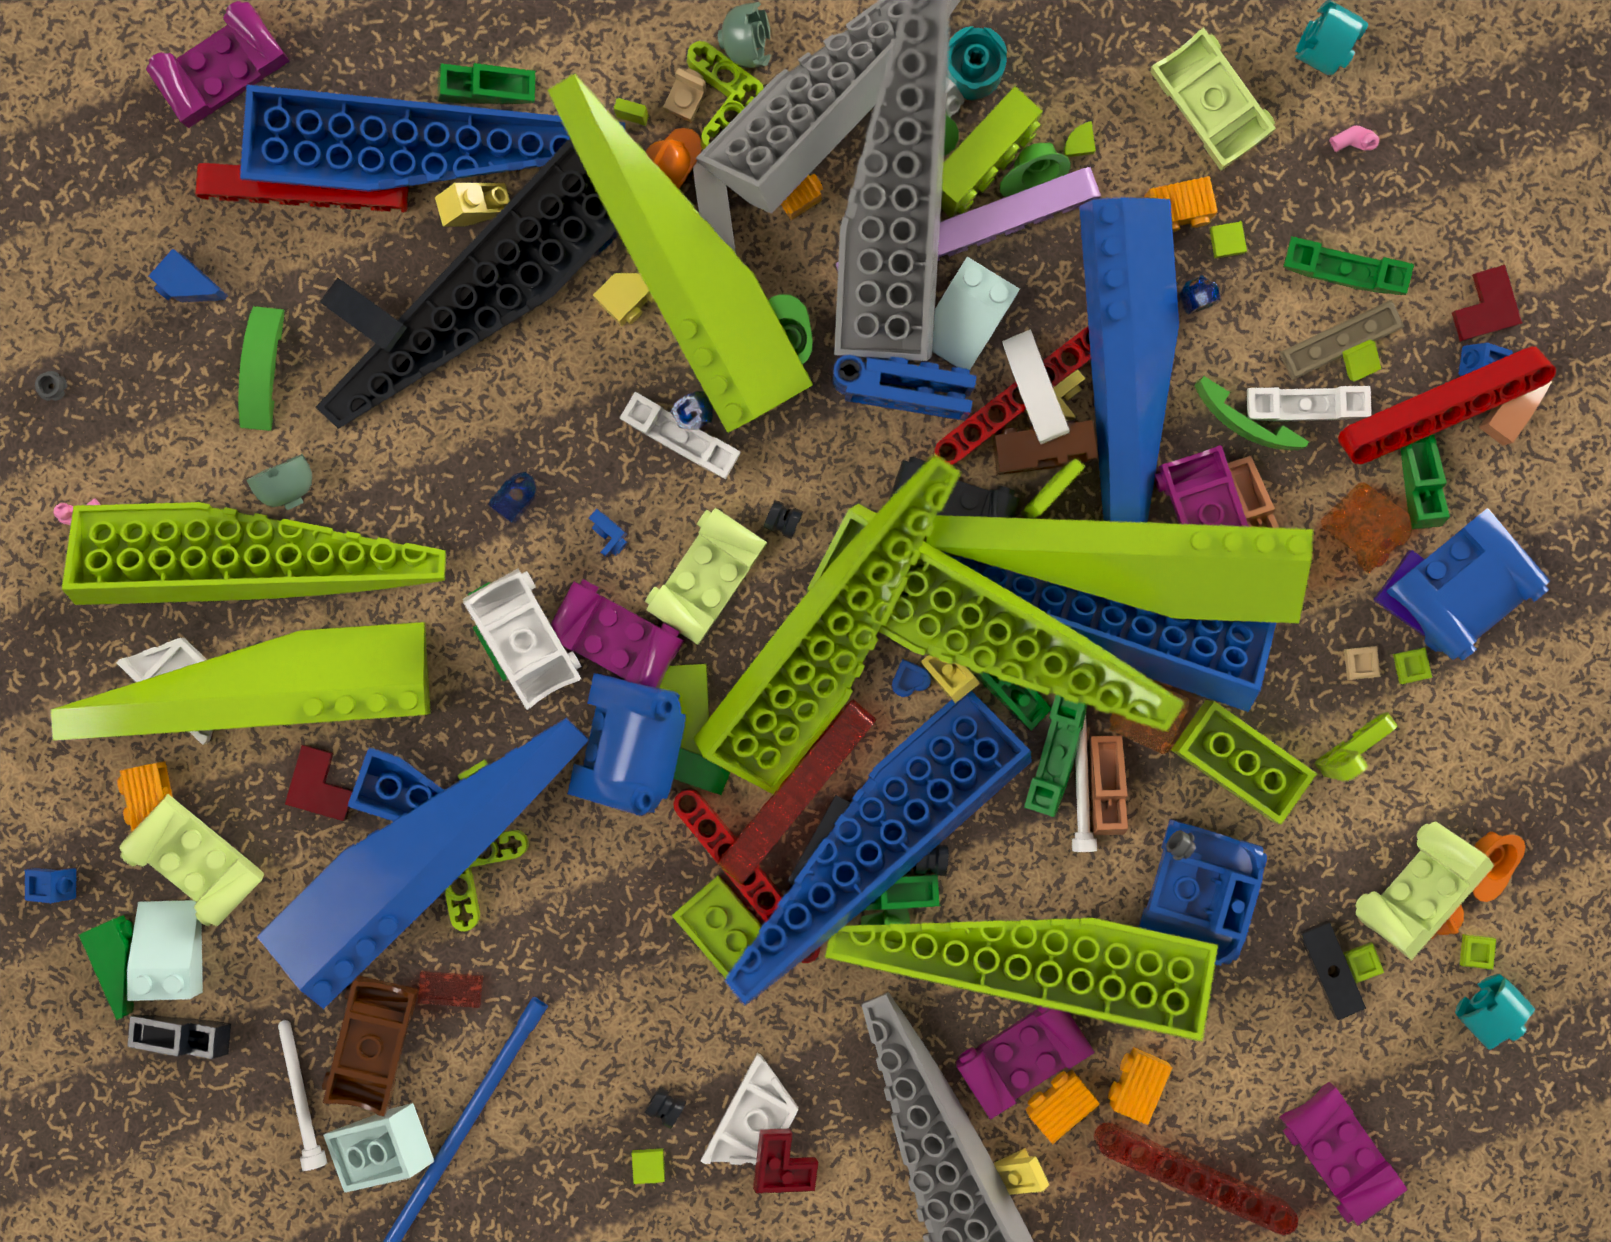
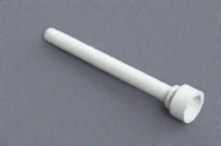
[1072,715,1097,852]
[278,1020,327,1171]

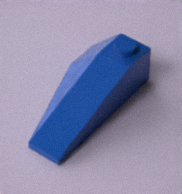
[347,747,444,821]

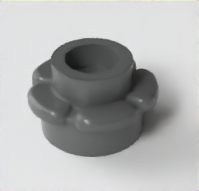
[35,371,67,401]
[1166,830,1196,860]

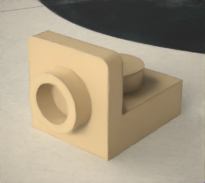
[663,68,707,123]

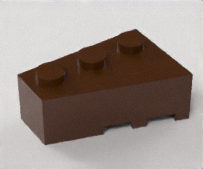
[992,420,1098,475]

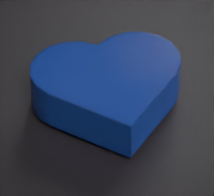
[892,659,931,697]

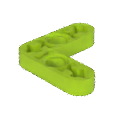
[687,41,764,150]
[1315,712,1397,781]
[445,830,529,931]

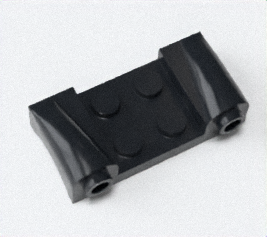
[889,457,1019,518]

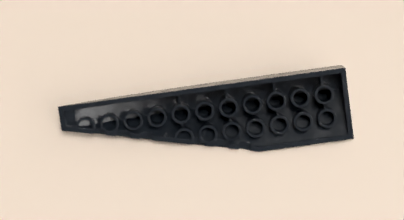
[315,138,617,429]

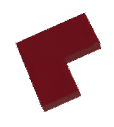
[1451,265,1522,342]
[285,745,353,821]
[753,1129,818,1194]

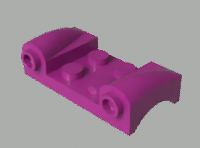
[146,1,290,128]
[1154,445,1249,527]
[550,579,685,688]
[955,1006,1095,1120]
[1279,1082,1408,1226]

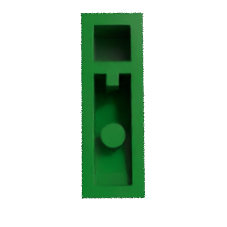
[967,667,1052,731]
[79,915,134,1020]

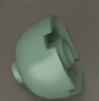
[718,2,771,68]
[246,454,312,510]

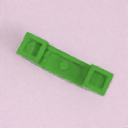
[238,306,284,431]
[1194,376,1309,450]

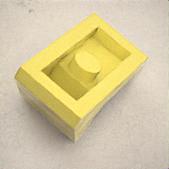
[1025,369,1085,421]
[920,655,980,703]
[994,1148,1049,1195]

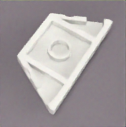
[116,638,213,745]
[701,1053,798,1165]

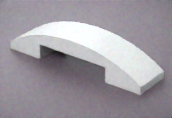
[693,149,736,253]
[1002,329,1070,444]
[1247,386,1371,421]
[620,392,741,479]

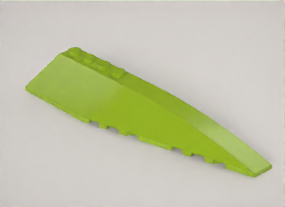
[547,74,813,433]
[62,502,446,605]
[51,622,431,740]

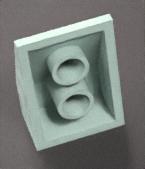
[932,257,1020,370]
[127,900,203,1001]
[323,1103,435,1193]

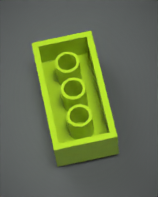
[941,86,1043,218]
[1171,700,1317,825]

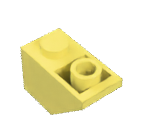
[435,183,510,227]
[593,273,655,326]

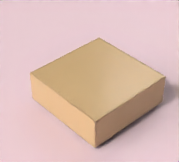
[1344,646,1380,680]

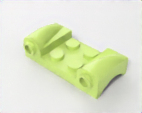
[1150,28,1276,171]
[645,508,767,645]
[119,794,264,926]
[1355,821,1494,961]

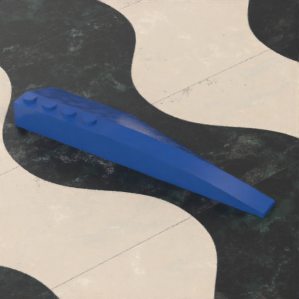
[240,85,626,192]
[1079,197,1179,523]
[940,550,1276,712]
[724,691,1032,1006]
[257,718,589,1009]

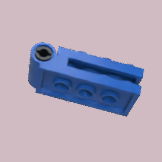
[833,355,977,421]

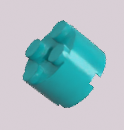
[1295,0,1369,76]
[947,26,1007,100]
[1455,974,1535,1050]

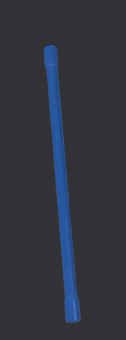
[383,997,548,1242]

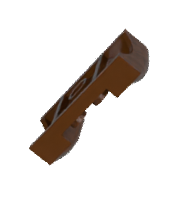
[322,975,419,1117]

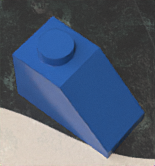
[148,249,228,302]

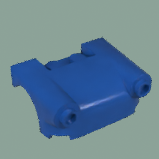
[1386,508,1550,661]
[567,673,686,816]
[1138,819,1267,965]

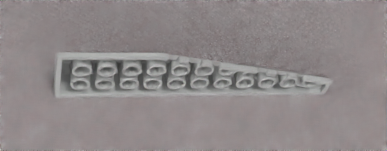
[696,0,961,214]
[834,0,950,361]
[861,992,1034,1242]

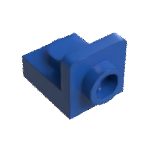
[1458,342,1513,376]
[589,509,628,557]
[25,868,77,903]

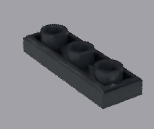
[1299,921,1366,1020]

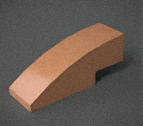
[1478,381,1552,446]
[1228,456,1279,528]
[1090,736,1128,835]

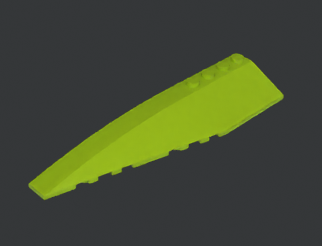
[693,454,960,795]
[807,503,1184,731]
[926,515,1313,623]
[825,918,1218,1041]

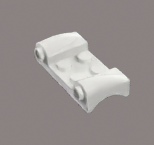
[463,569,582,710]

